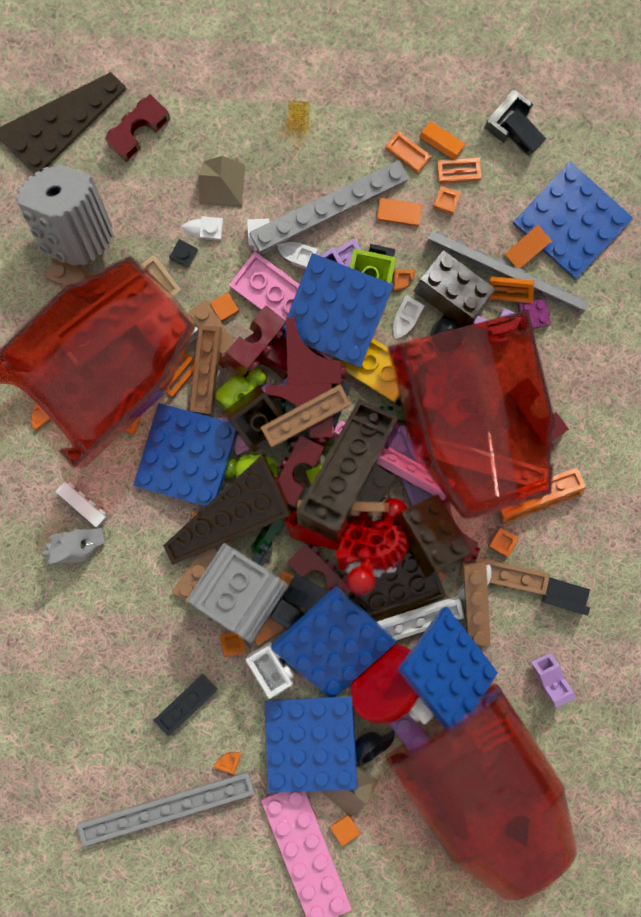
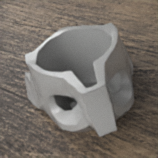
[42,528,105,565]

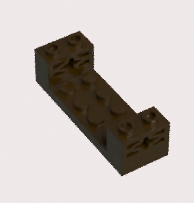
[296,399,399,543]

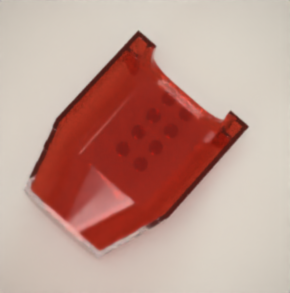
[0,256,196,468]
[387,310,555,519]
[385,683,577,901]

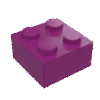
[517,298,551,331]

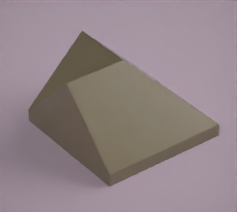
[199,156,245,206]
[320,764,379,816]

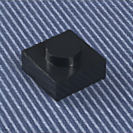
[169,239,198,269]

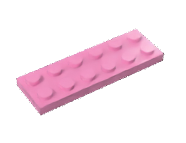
[229,251,335,360]
[261,791,352,917]

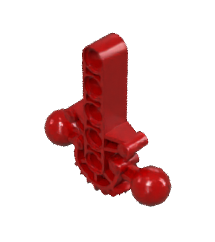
[285,498,408,595]

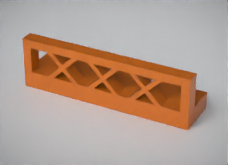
[495,468,586,525]

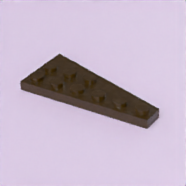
[0,72,127,173]
[163,453,292,565]
[350,548,446,622]

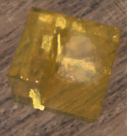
[288,101,310,132]

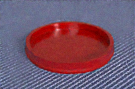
[351,645,419,725]

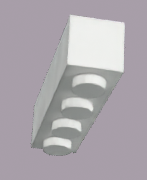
[56,482,107,528]

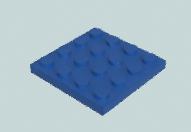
[512,161,633,280]
[282,253,394,367]
[133,403,238,506]
[271,586,396,698]
[398,607,498,737]
[265,696,358,793]

